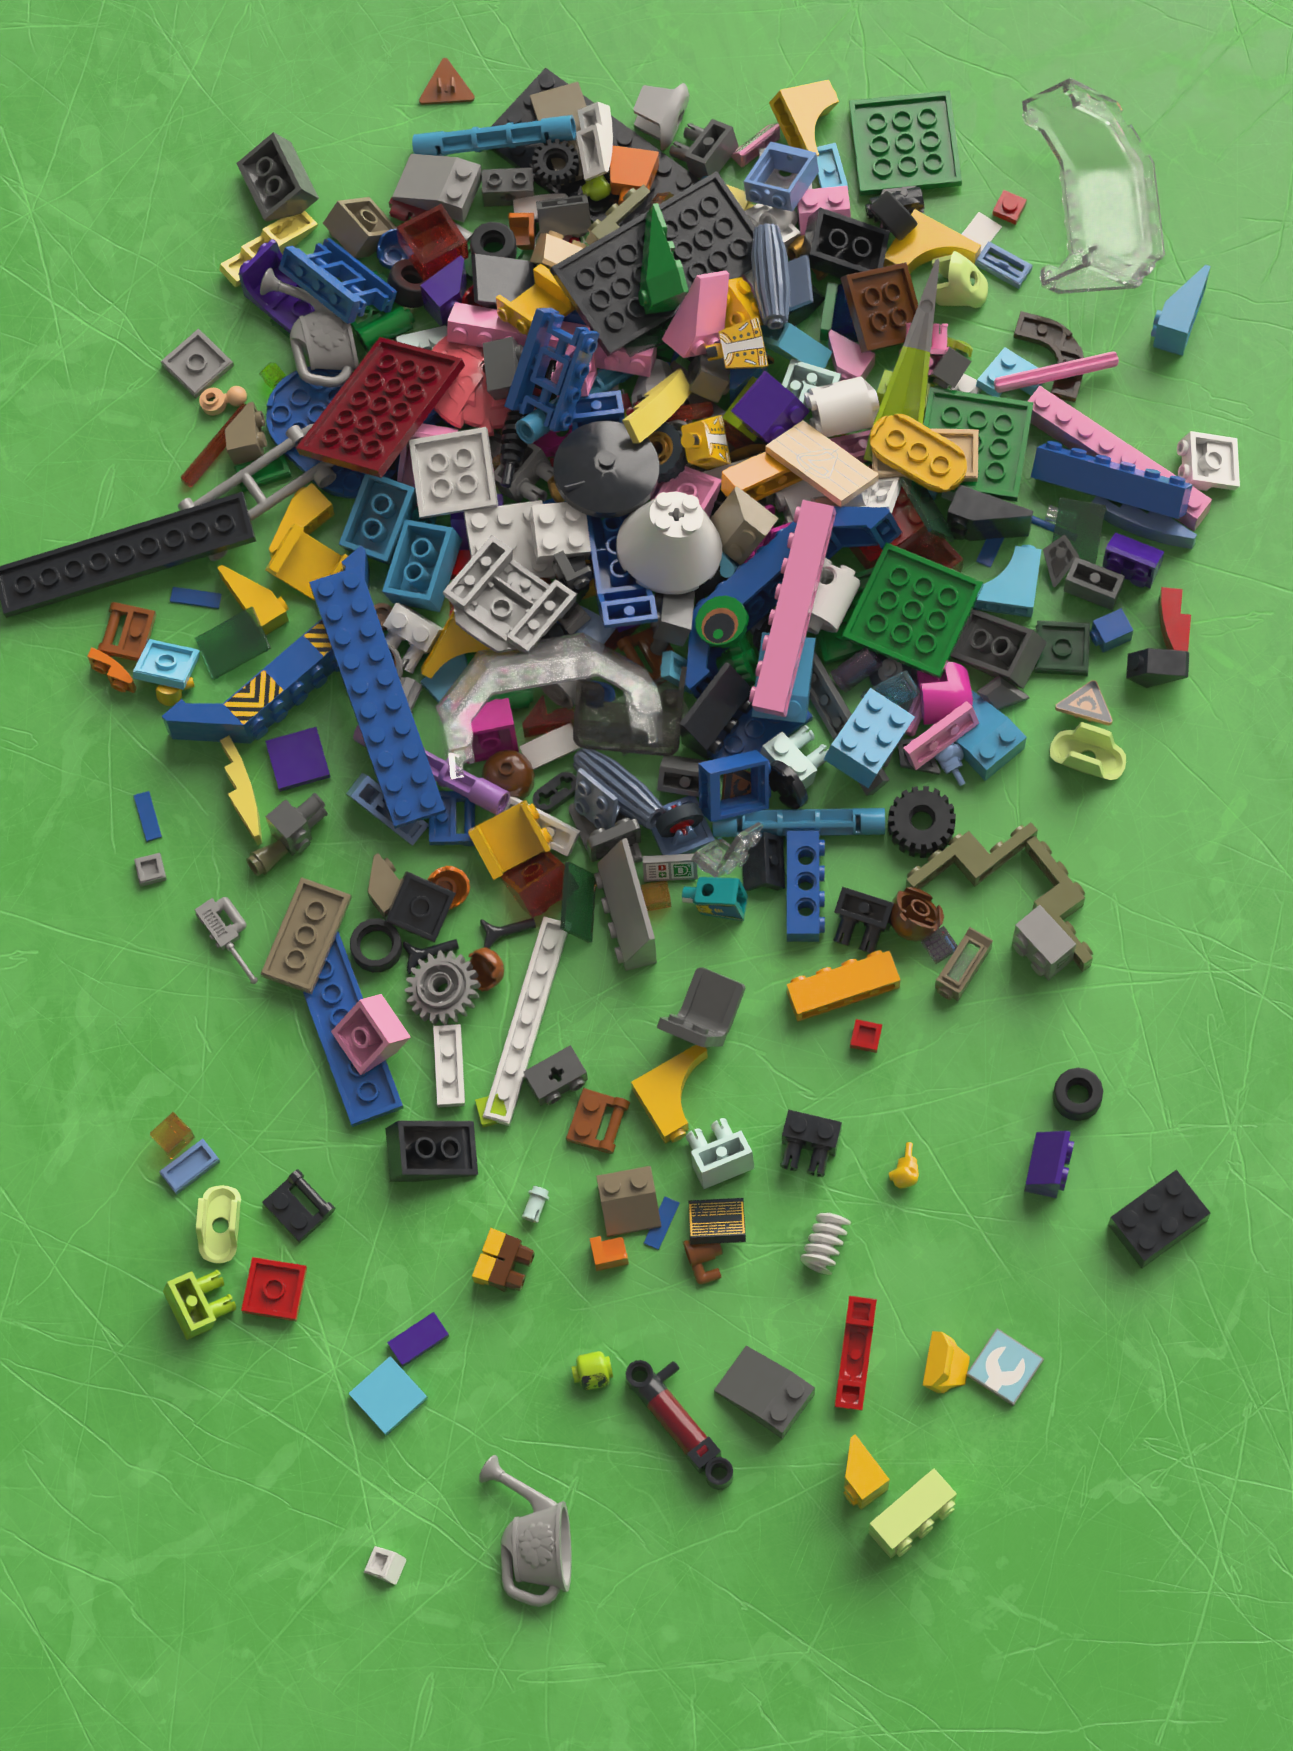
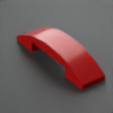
[835,1296,877,1411]

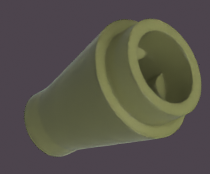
[246,840,288,876]

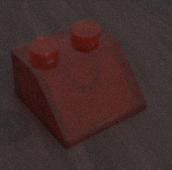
[500,851,577,918]

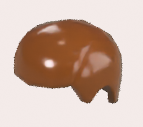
[468,947,504,992]

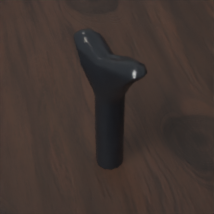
[480,918,536,949]
[403,939,459,974]

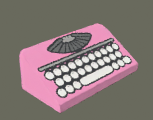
[731,123,780,167]

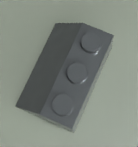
[236,132,319,222]

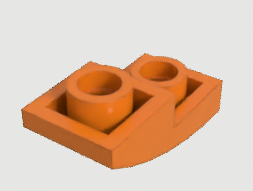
[87,647,137,693]

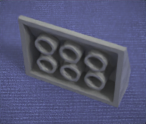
[594,838,657,971]

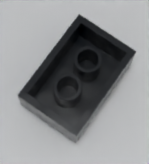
[800,207,890,278]
[1108,1169,1211,1268]

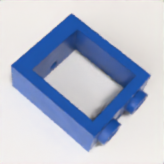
[698,750,771,822]

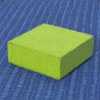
[475,1094,507,1128]

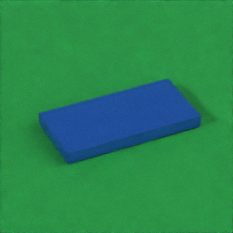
[710,707,813,770]

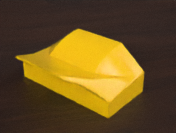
[923,1331,970,1393]

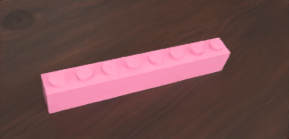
[447,302,658,377]
[1028,386,1212,531]
[749,500,836,717]

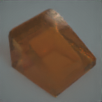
[640,881,672,911]

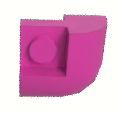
[917,662,973,725]

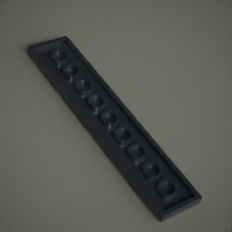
[0,492,256,618]

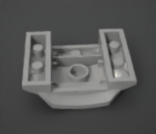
[443,535,577,653]

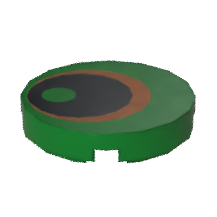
[695,595,749,648]

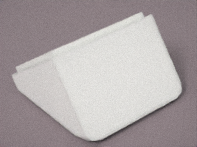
[364,1546,406,1585]

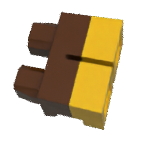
[472,1228,535,1292]

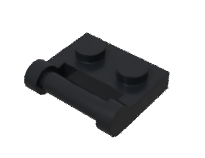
[262,1169,336,1243]

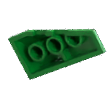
[638,203,689,314]

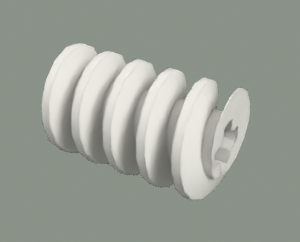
[800,1213,851,1275]

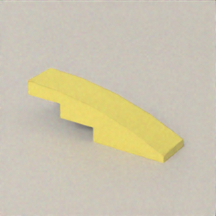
[219,211,318,287]
[622,369,691,443]
[220,736,262,845]

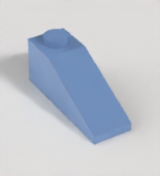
[346,773,429,846]

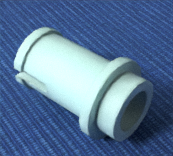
[522,1186,549,1223]

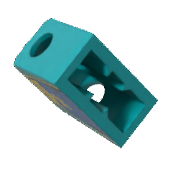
[682,877,748,921]

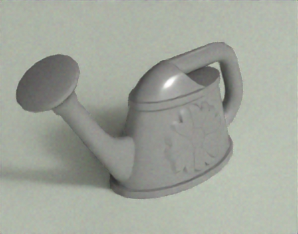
[260,268,359,387]
[479,1455,572,1607]

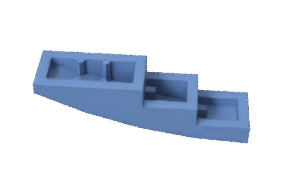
[1090,496,1197,549]

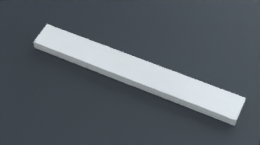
[483,917,570,1126]

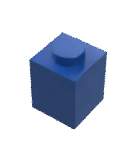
[1090,608,1134,653]

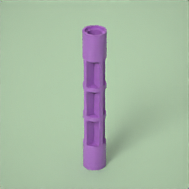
[353,725,510,815]

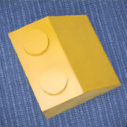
[843,1434,890,1510]

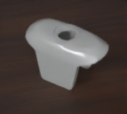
[633,83,690,151]

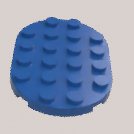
[266,367,401,498]

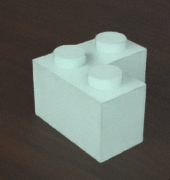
[782,359,841,406]

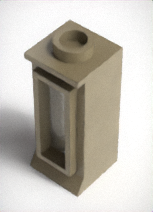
[935,927,993,1001]

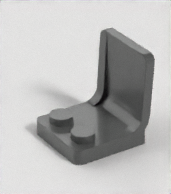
[569,803,641,862]
[657,967,746,1047]

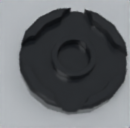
[769,760,808,809]

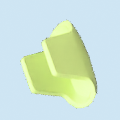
[932,251,988,308]
[1050,722,1126,780]
[196,1185,241,1263]

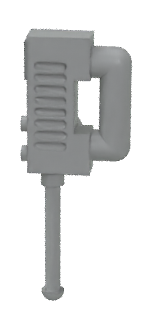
[195,897,258,984]

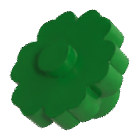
[716,635,757,686]

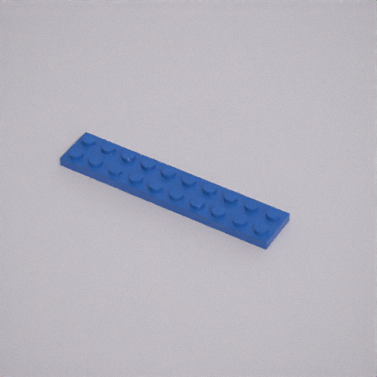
[309,566,445,829]

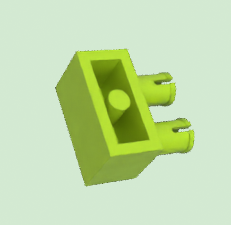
[163,1270,236,1340]

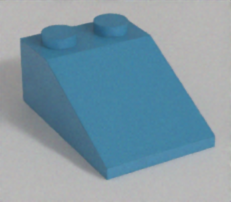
[1151,265,1210,356]
[752,632,816,723]
[932,690,1027,781]

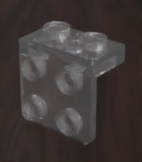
[692,822,763,878]

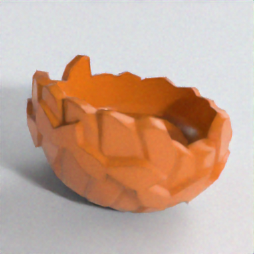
[427,866,470,909]

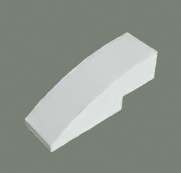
[576,102,613,181]

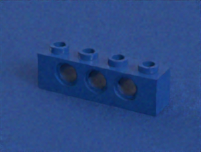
[787,831,825,942]

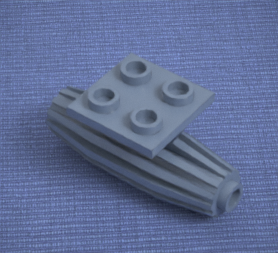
[751,223,813,329]
[573,747,666,830]

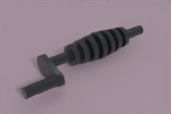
[500,360,557,488]

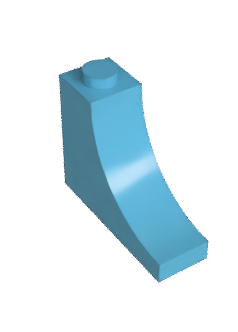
[760,322,832,368]
[973,545,1042,617]

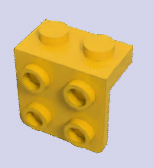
[724,277,764,329]

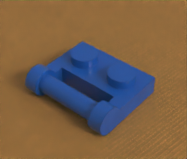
[429,791,475,846]

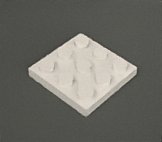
[409,427,498,519]
[464,500,555,579]

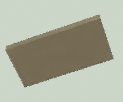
[530,82,587,186]
[261,877,352,995]

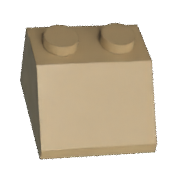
[530,230,587,270]

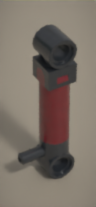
[626,1360,733,1490]

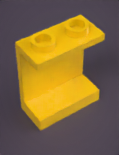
[496,264,575,335]
[265,523,348,601]
[468,800,553,880]

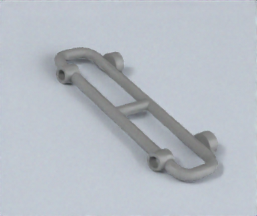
[178,424,336,561]

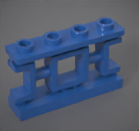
[278,238,397,324]
[504,308,600,432]

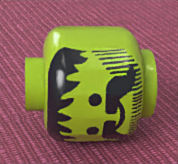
[571,1351,613,1390]

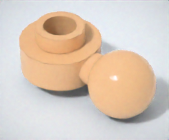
[199,386,247,416]

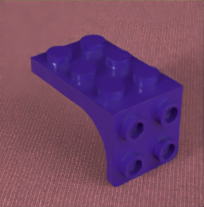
[238,239,315,333]

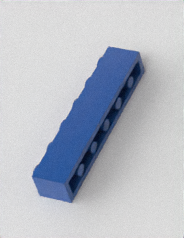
[1031,441,1193,519]

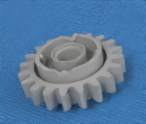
[405,950,481,1025]

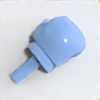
[934,743,966,786]

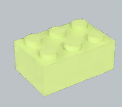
[868,1468,957,1558]

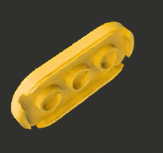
[870,414,967,492]

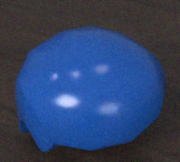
[376,229,416,270]

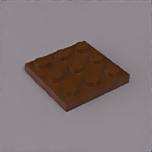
[841,262,918,353]

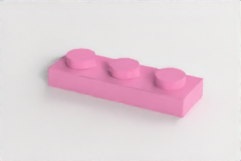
[903,701,979,770]

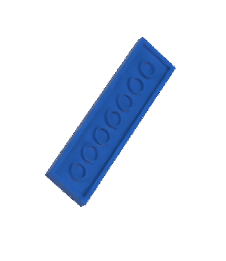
[303,932,403,1127]

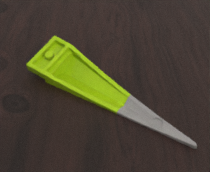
[864,259,940,462]

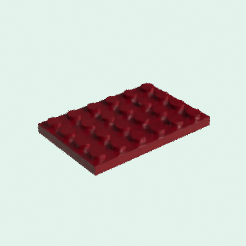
[296,337,465,478]

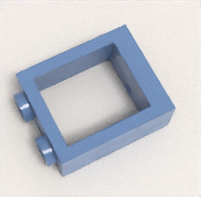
[743,141,819,212]

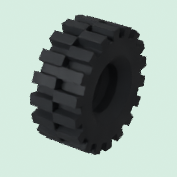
[888,786,956,858]

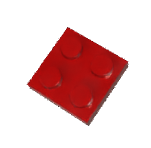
[241,1257,307,1322]

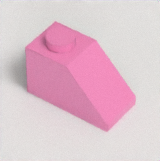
[828,330,875,381]

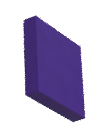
[265,727,331,792]

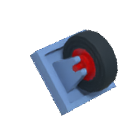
[651,796,715,855]

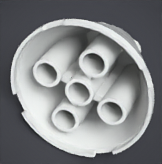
[616,492,722,594]

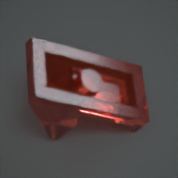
[522,695,577,738]

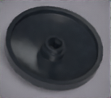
[553,421,659,518]

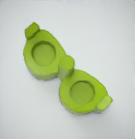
[947,337,973,358]

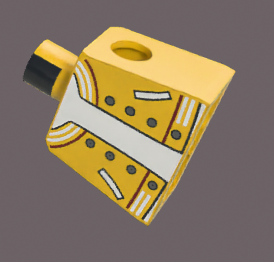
[705,317,768,369]
[681,415,731,470]

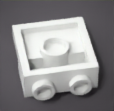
[1177,431,1240,491]

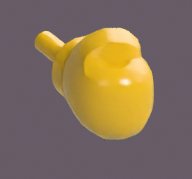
[889,1142,919,1189]

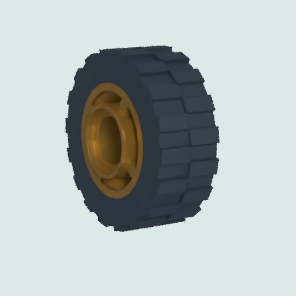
[647,422,688,483]

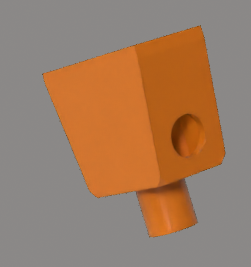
[610,145,659,205]

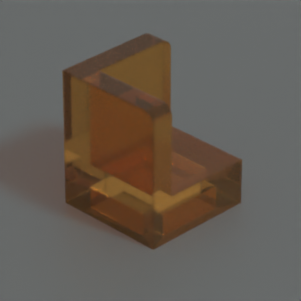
[150,1112,195,1159]

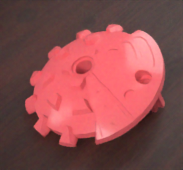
[432,336,542,436]

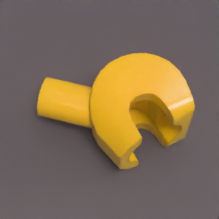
[156,677,195,706]

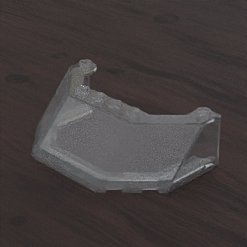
[1022,78,1165,294]
[436,632,663,779]

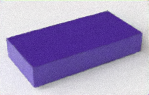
[387,1312,449,1367]

